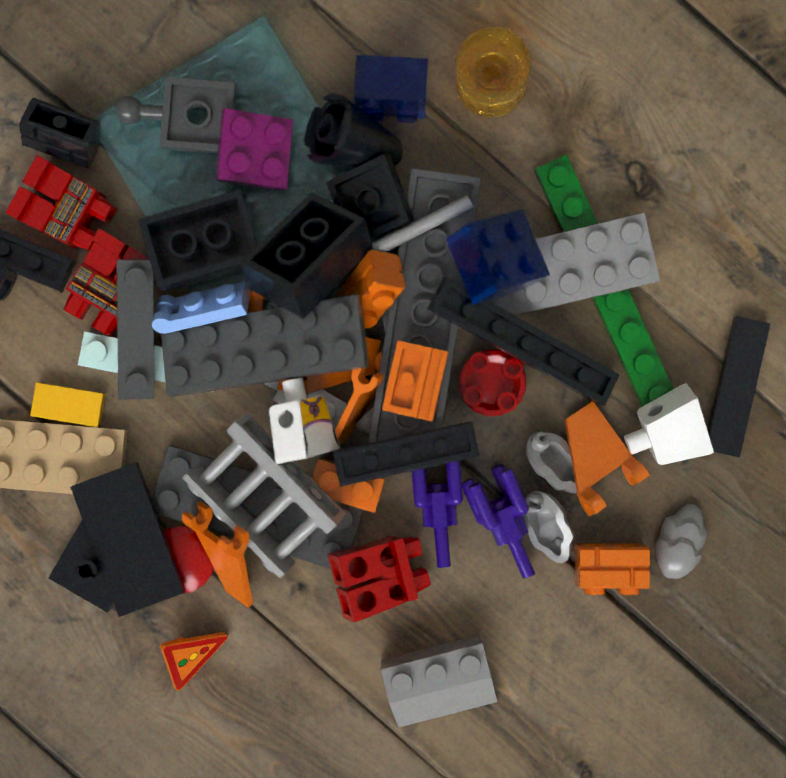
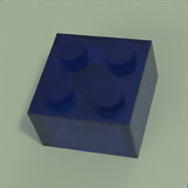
[354,55,428,123]
[446,209,550,305]

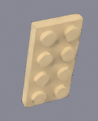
[0,419,128,494]

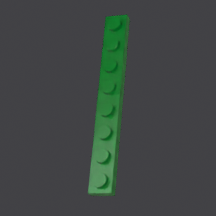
[534,154,674,407]

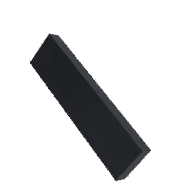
[707,316,770,458]
[333,421,480,487]

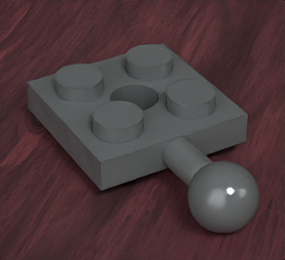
[115,77,237,154]

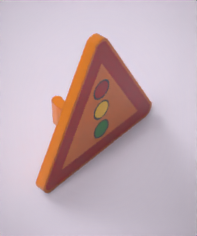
[160,632,228,691]

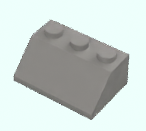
[380,634,497,728]

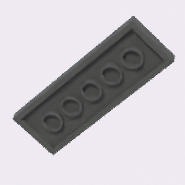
[161,295,369,397]
[152,445,364,569]

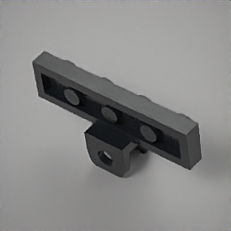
[0,229,76,301]

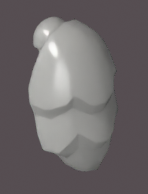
[526,431,577,494]
[522,491,574,563]
[655,504,708,579]

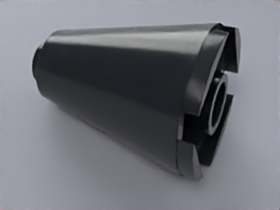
[304,93,403,167]

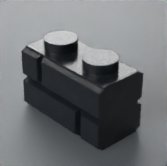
[19,97,101,169]

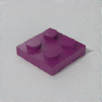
[216,108,293,191]

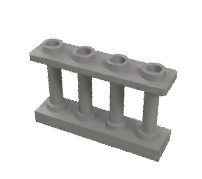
[182,413,346,578]

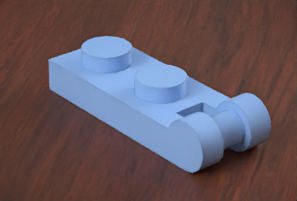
[152,281,251,334]

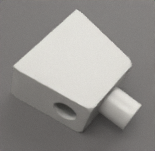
[624,383,714,465]

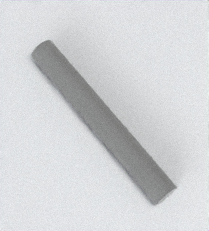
[372,195,474,252]

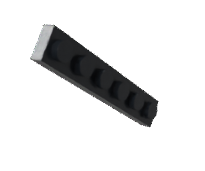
[427,277,619,406]

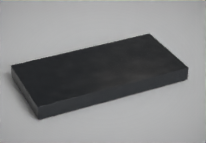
[70,462,186,617]

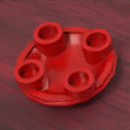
[459,349,526,417]
[164,526,214,593]

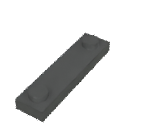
[116,259,154,400]

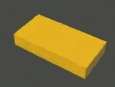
[30,382,106,427]

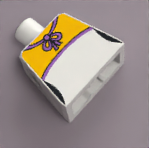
[269,378,340,464]

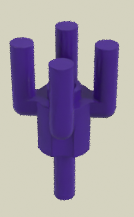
[412,461,463,568]
[462,464,535,578]

